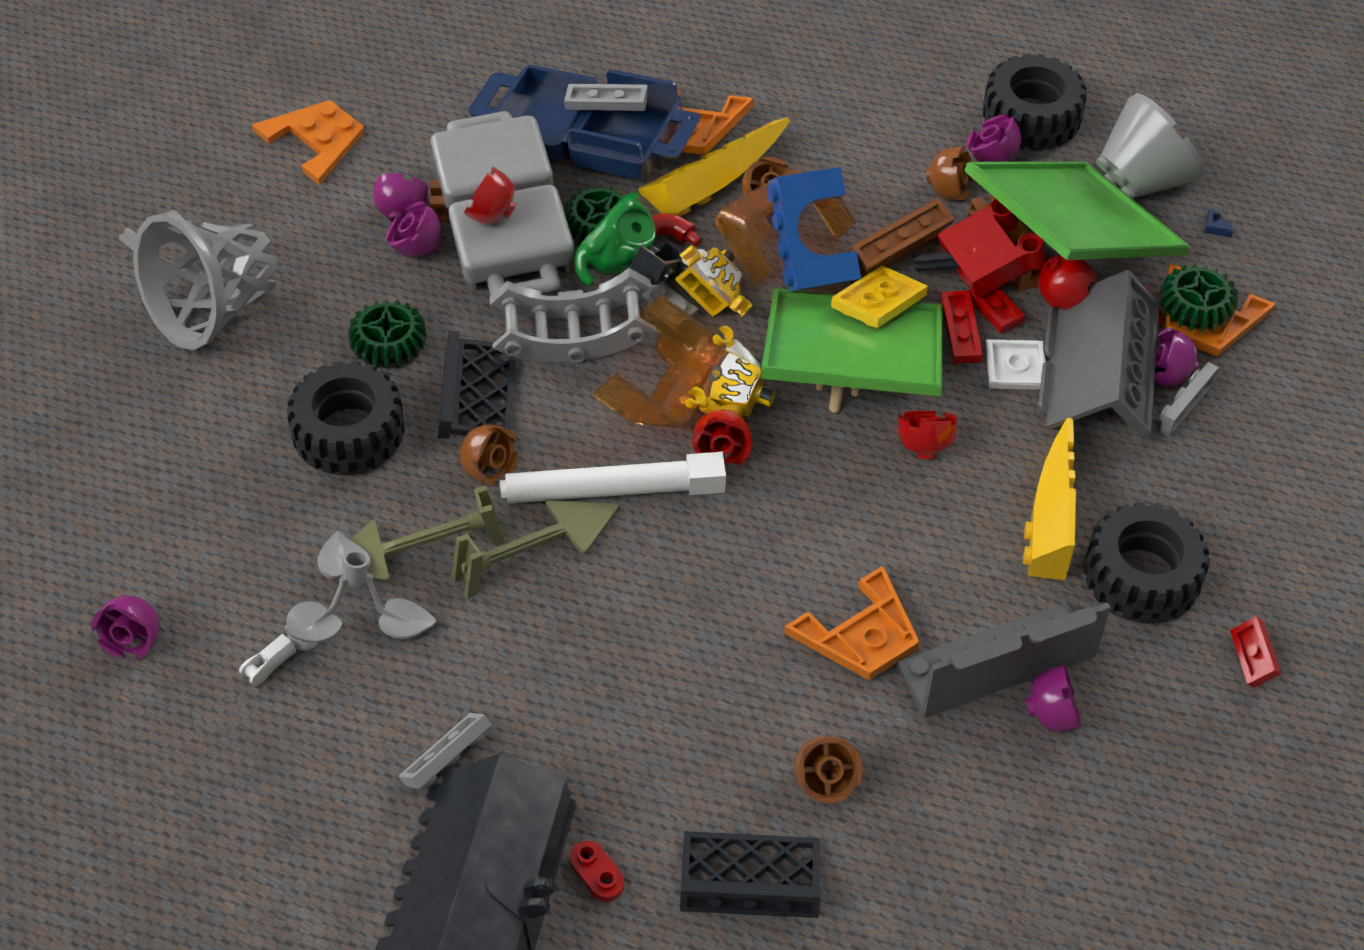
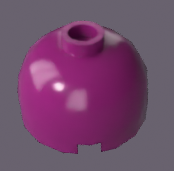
[966,114,1021,162]
[373,173,429,222]
[386,201,442,258]
[1154,328,1199,387]
[91,595,160,659]
[1025,665,1082,732]

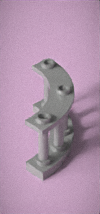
[490,268,657,363]

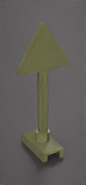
[350,485,505,583]
[452,500,618,599]

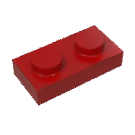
[969,287,1025,334]
[1230,616,1281,687]

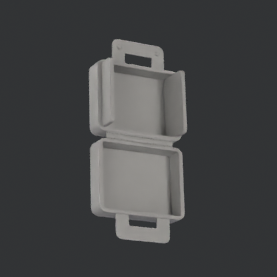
[430,111,574,295]

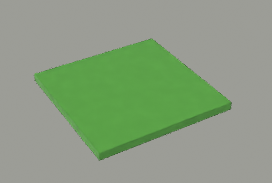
[964,161,1190,260]
[760,288,942,397]

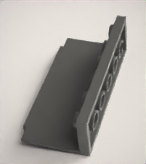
[1038,269,1159,437]
[896,602,1111,718]

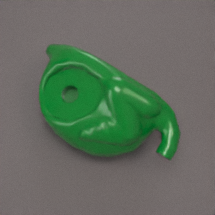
[574,192,656,286]

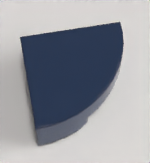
[1204,209,1233,238]

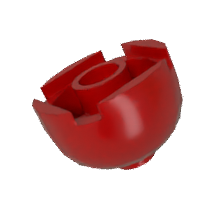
[464,167,517,225]
[1038,255,1096,310]
[692,409,752,466]
[897,410,958,459]

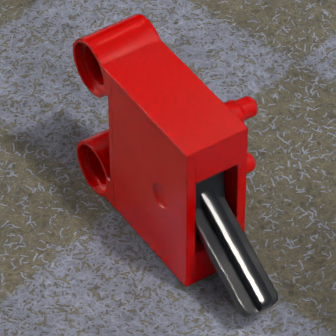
[914,198,1047,298]

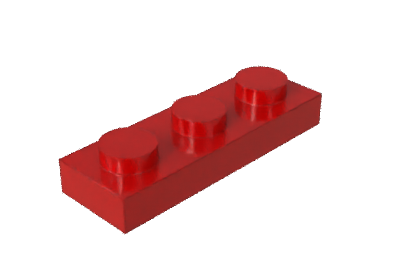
[940,290,983,364]

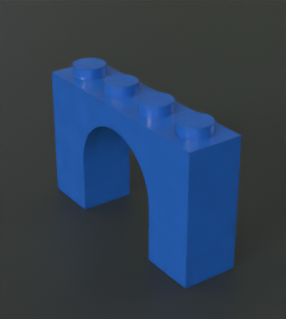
[767,167,861,293]

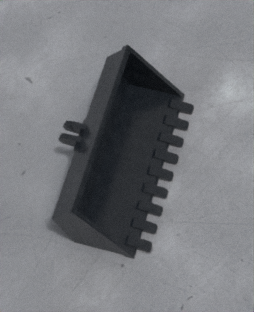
[375,753,577,950]

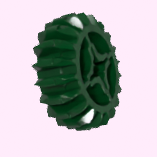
[564,184,625,246]
[1160,264,1238,334]
[348,299,427,369]

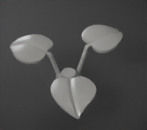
[285,530,436,643]

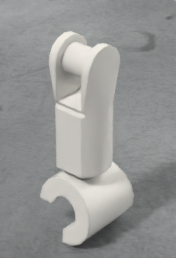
[239,626,318,686]

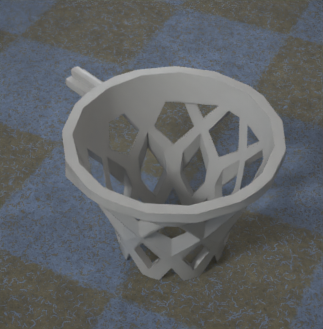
[119,210,278,350]

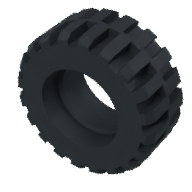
[982,54,1087,150]
[287,361,405,475]
[1083,502,1210,624]

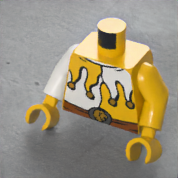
[675,245,752,317]
[685,326,776,416]

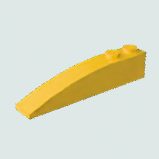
[638,117,790,216]
[1023,418,1076,580]

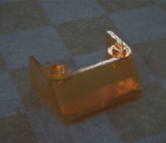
[716,169,856,285]
[593,294,726,427]

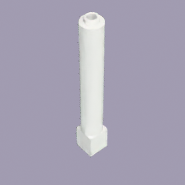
[500,452,726,504]

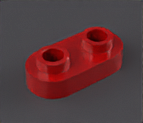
[570,841,624,902]

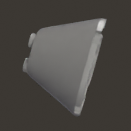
[1096,93,1204,199]

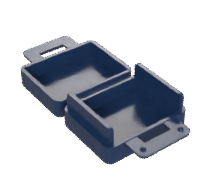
[468,65,700,180]

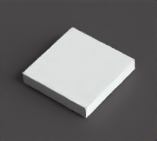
[985,339,1046,390]

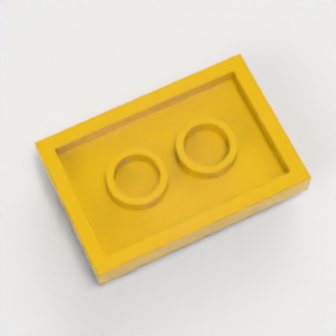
[831,265,928,328]

